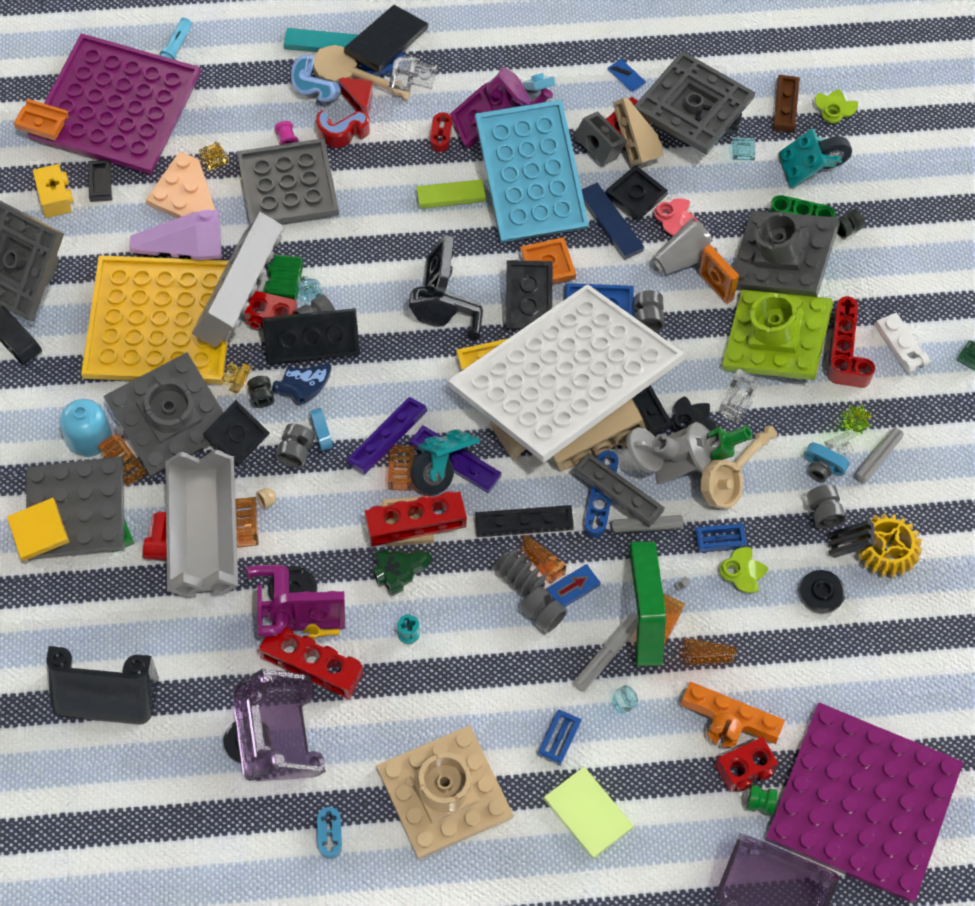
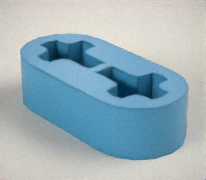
[309,408,333,451]
[804,442,850,476]
[317,807,342,859]

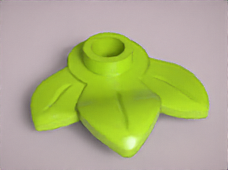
[815,89,858,123]
[719,547,768,593]

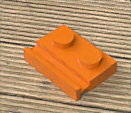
[13,99,69,141]

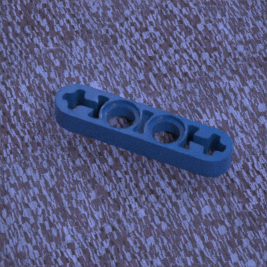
[584,450,619,538]

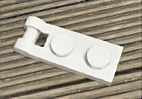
[875,312,930,373]

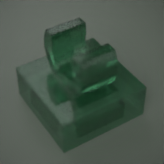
[956,340,975,371]

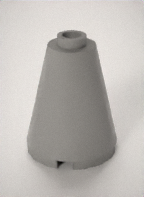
[652,217,717,275]

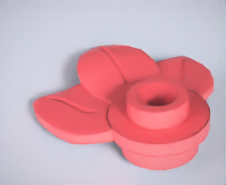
[654,198,698,236]

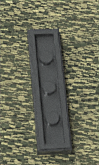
[573,453,665,528]

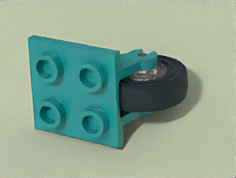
[778,129,852,189]
[410,429,480,494]

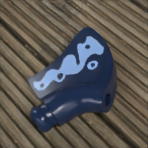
[272,364,332,405]

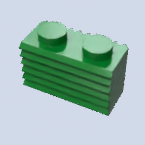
[264,254,303,300]

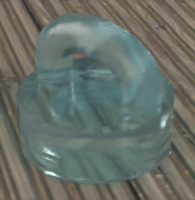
[298,276,322,300]
[613,685,638,713]

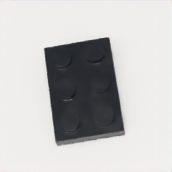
[506,260,553,330]

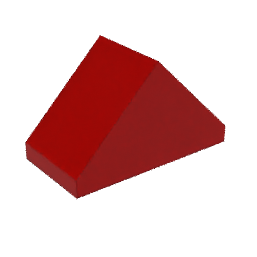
[338,77,373,115]

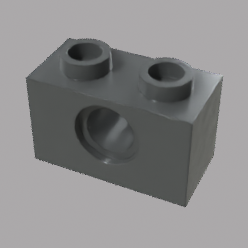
[574,111,627,165]

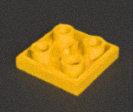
[7,498,69,561]

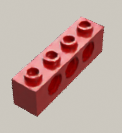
[365,491,467,547]
[258,624,363,700]

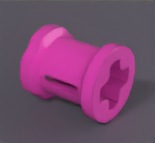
[274,121,299,145]

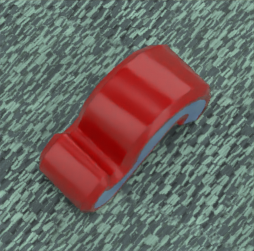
[316,110,370,148]

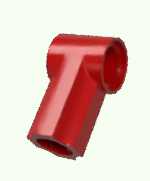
[143,511,167,561]

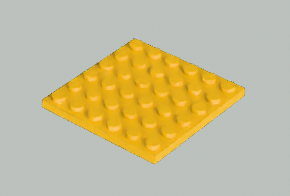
[81,256,228,384]

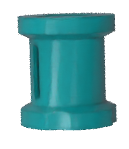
[397,614,420,644]

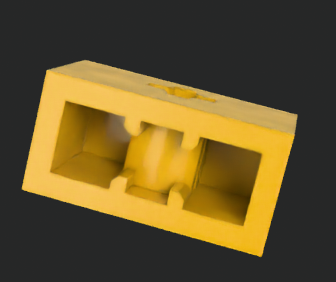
[33,164,74,218]

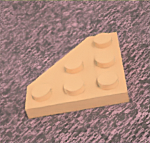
[146,151,215,218]

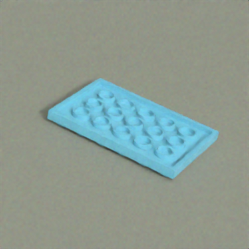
[475,100,589,243]

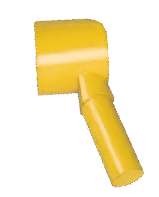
[303,624,340,641]

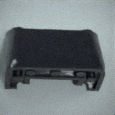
[46,646,159,725]

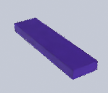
[346,397,428,474]
[409,425,502,494]

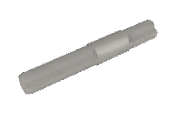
[573,613,638,692]

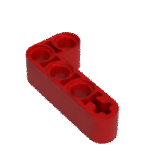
[827,296,876,388]

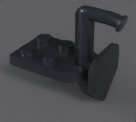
[409,235,483,340]

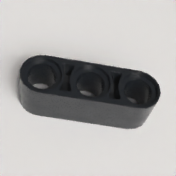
[0,306,42,365]

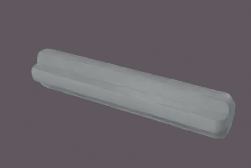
[855,427,904,483]
[611,515,683,533]

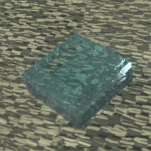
[732,137,756,161]

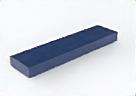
[582,182,644,260]

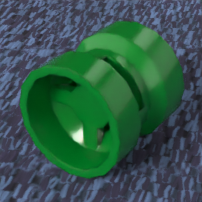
[747,785,778,816]

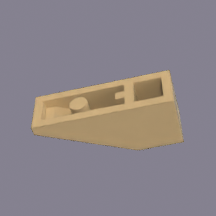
[612,97,664,166]

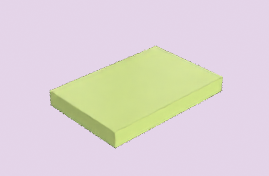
[544,767,634,860]

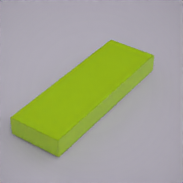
[416,179,485,209]

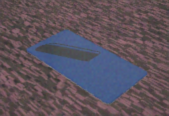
[607,59,646,92]

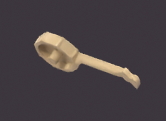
[313,45,411,101]
[700,426,777,509]

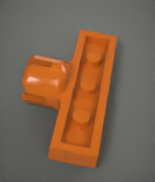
[681,681,785,748]

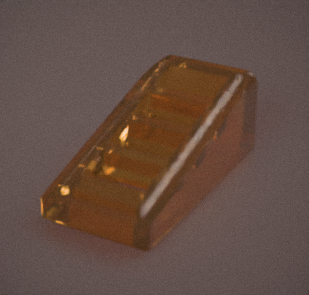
[98,433,147,487]
[388,445,415,491]
[235,497,259,548]
[522,535,567,584]
[682,638,737,665]

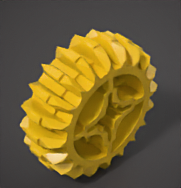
[856,513,922,578]

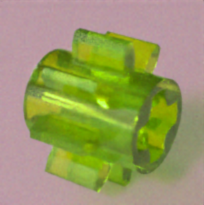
[841,404,872,434]

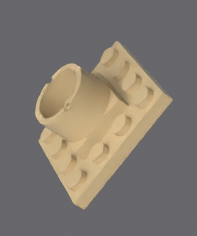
[376,725,514,860]

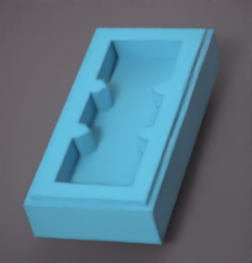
[523,73,556,91]

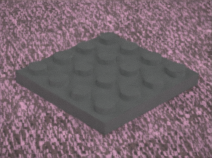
[237,138,339,224]
[26,456,125,560]

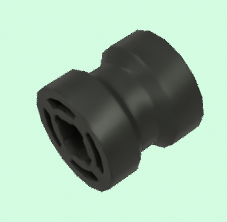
[837,209,865,239]
[247,376,275,408]

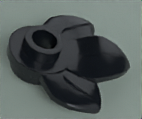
[672,396,716,432]

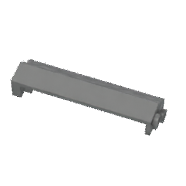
[165,450,238,597]

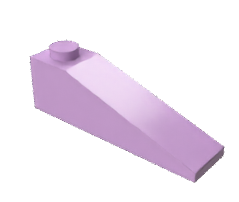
[130,210,222,260]

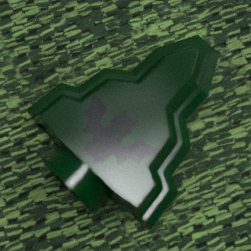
[372,550,432,596]

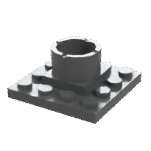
[634,51,755,155]
[0,200,64,321]
[733,211,840,297]
[103,352,223,478]

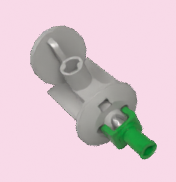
[627,422,752,485]

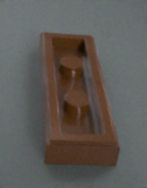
[773,75,800,133]

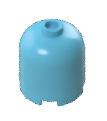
[60,398,112,457]

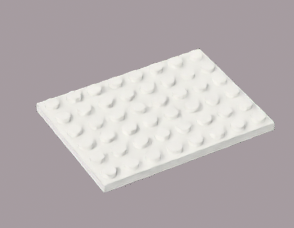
[448,284,685,463]

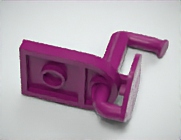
[450,67,553,148]
[245,565,345,637]

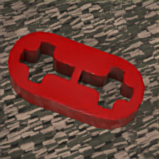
[430,112,452,152]

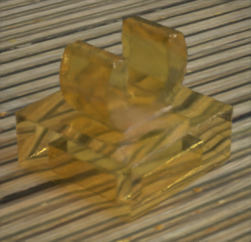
[199,141,229,171]
[221,363,252,394]

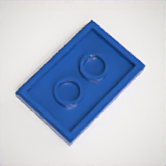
[565,283,634,317]

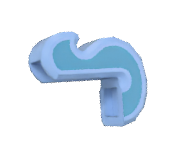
[291,55,341,102]

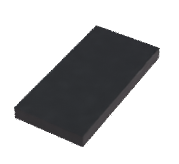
[344,4,429,72]
[262,308,360,364]

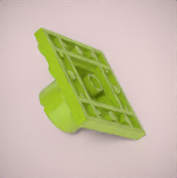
[722,290,833,380]

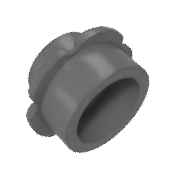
[808,460,832,482]

